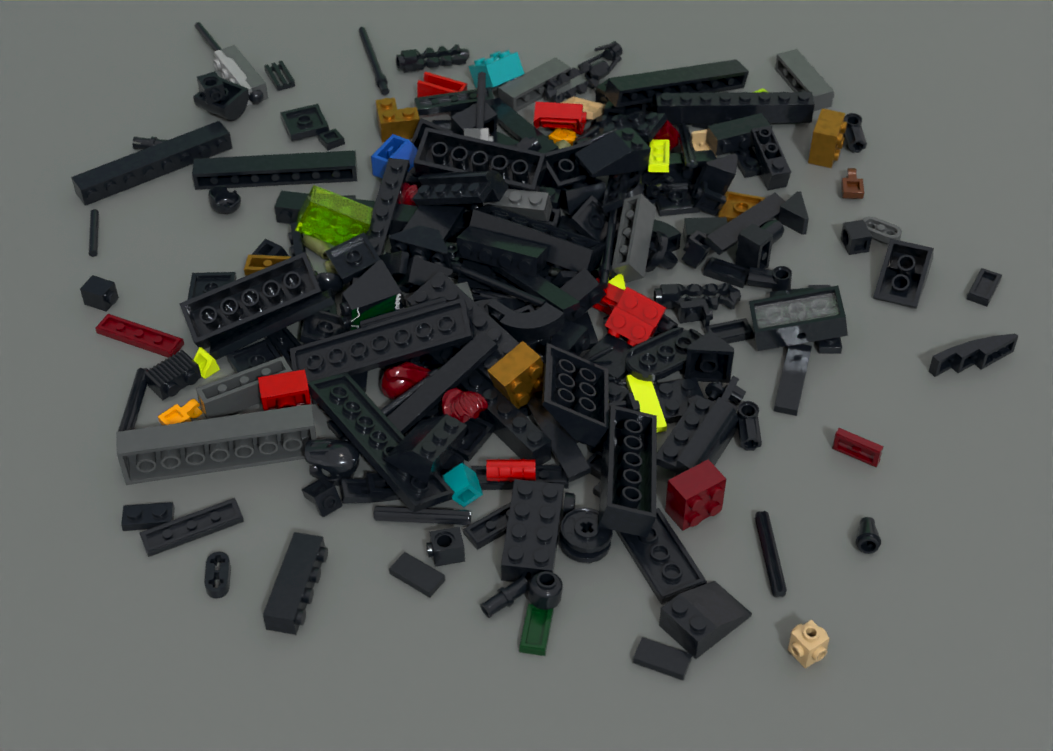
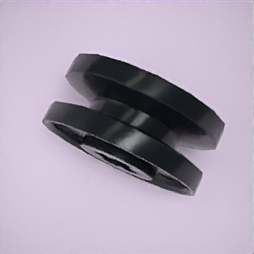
[559,508,613,563]

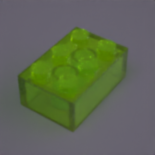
[295,185,373,246]

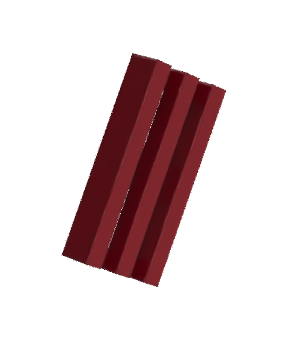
[832,428,884,467]

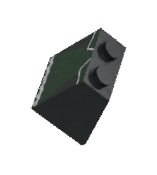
[339,260,402,331]

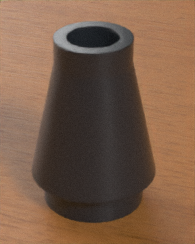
[856,517,881,554]

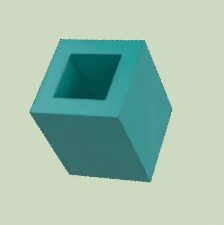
[443,463,483,507]

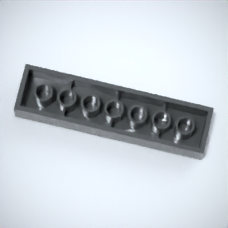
[116,404,317,485]

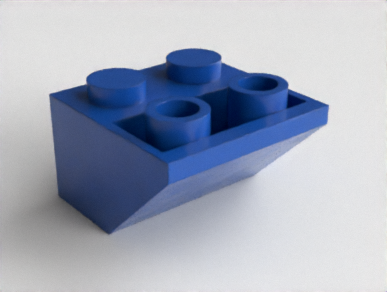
[371,134,418,179]

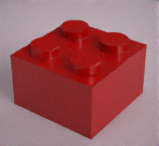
[258,369,311,411]

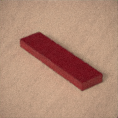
[95,314,184,358]

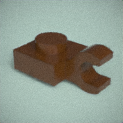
[841,168,864,199]

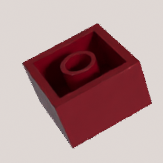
[665,459,726,531]

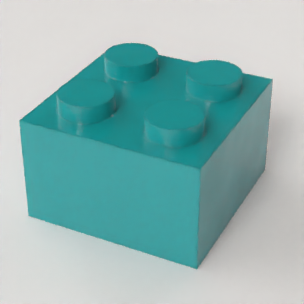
[468,50,525,88]

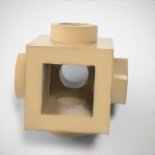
[788,620,830,669]

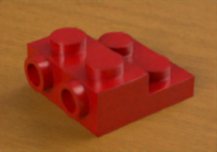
[605,287,667,347]

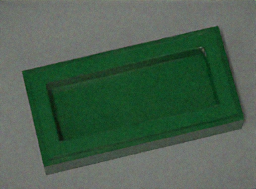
[519,604,554,656]

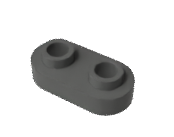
[862,217,902,244]

